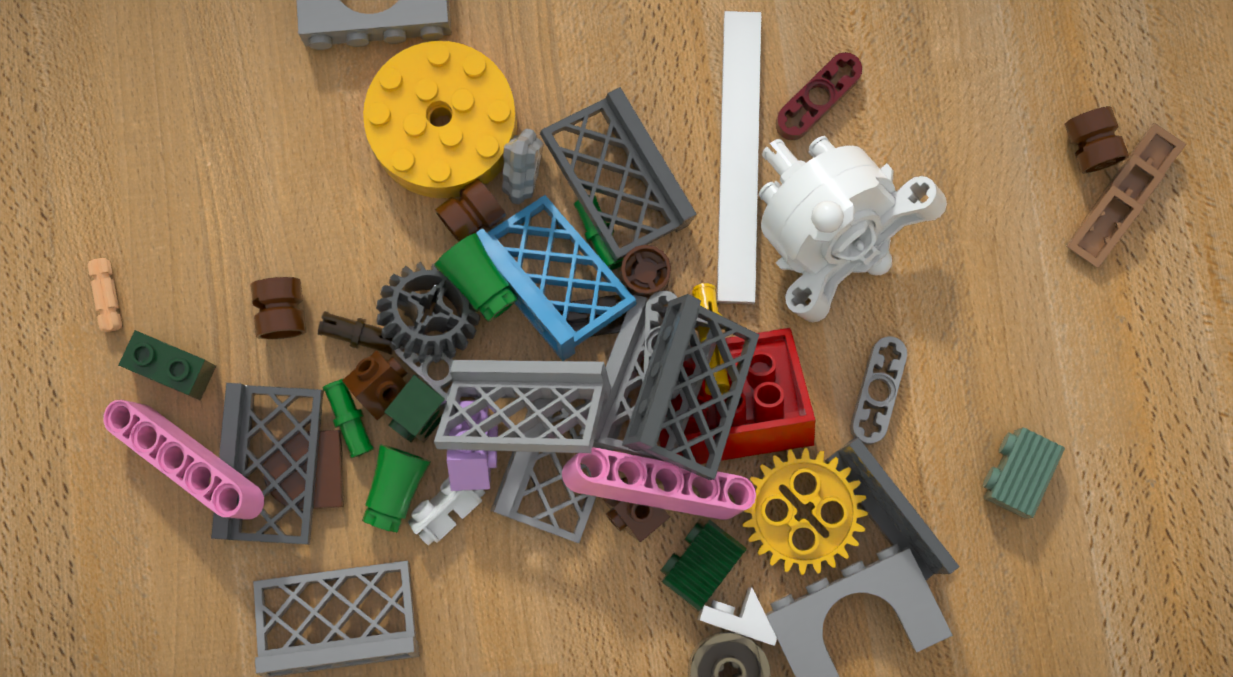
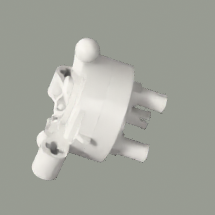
[759,136,947,323]

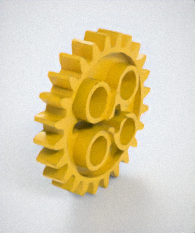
[742,448,868,575]

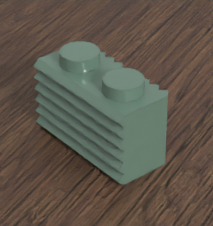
[983,427,1065,519]

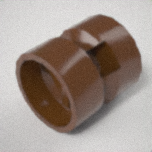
[1064,106,1129,174]
[435,179,506,242]
[621,244,671,299]
[251,277,306,339]

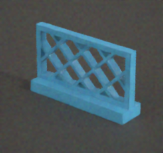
[476,195,636,361]

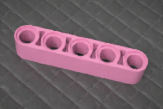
[103,400,264,520]
[562,447,756,520]

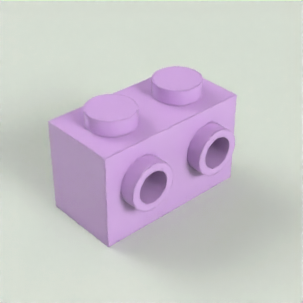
[447,400,498,491]

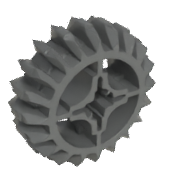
[376,261,480,364]

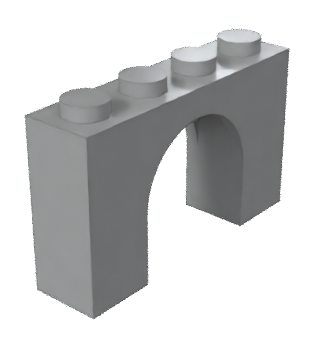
[296,0,452,50]
[766,544,953,677]

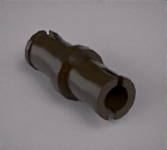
[318,311,394,355]

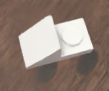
[697,587,777,646]

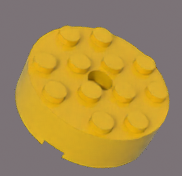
[363,41,517,198]

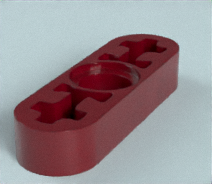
[776,52,862,140]

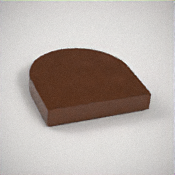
[263,430,344,509]

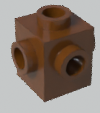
[342,350,408,421]
[602,477,670,542]

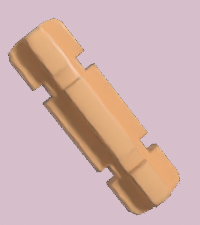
[87,258,122,332]

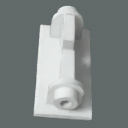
[408,477,486,546]

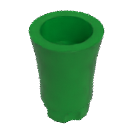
[434,233,518,322]
[362,444,431,533]

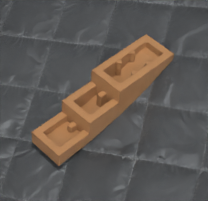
[1066,123,1186,268]

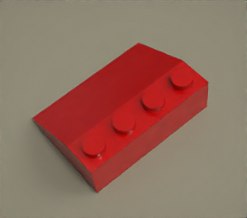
[643,327,816,464]

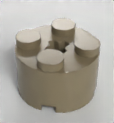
[688,632,770,677]

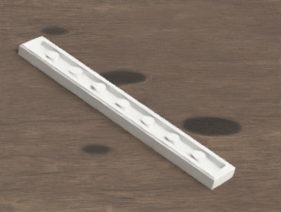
[717,11,761,304]

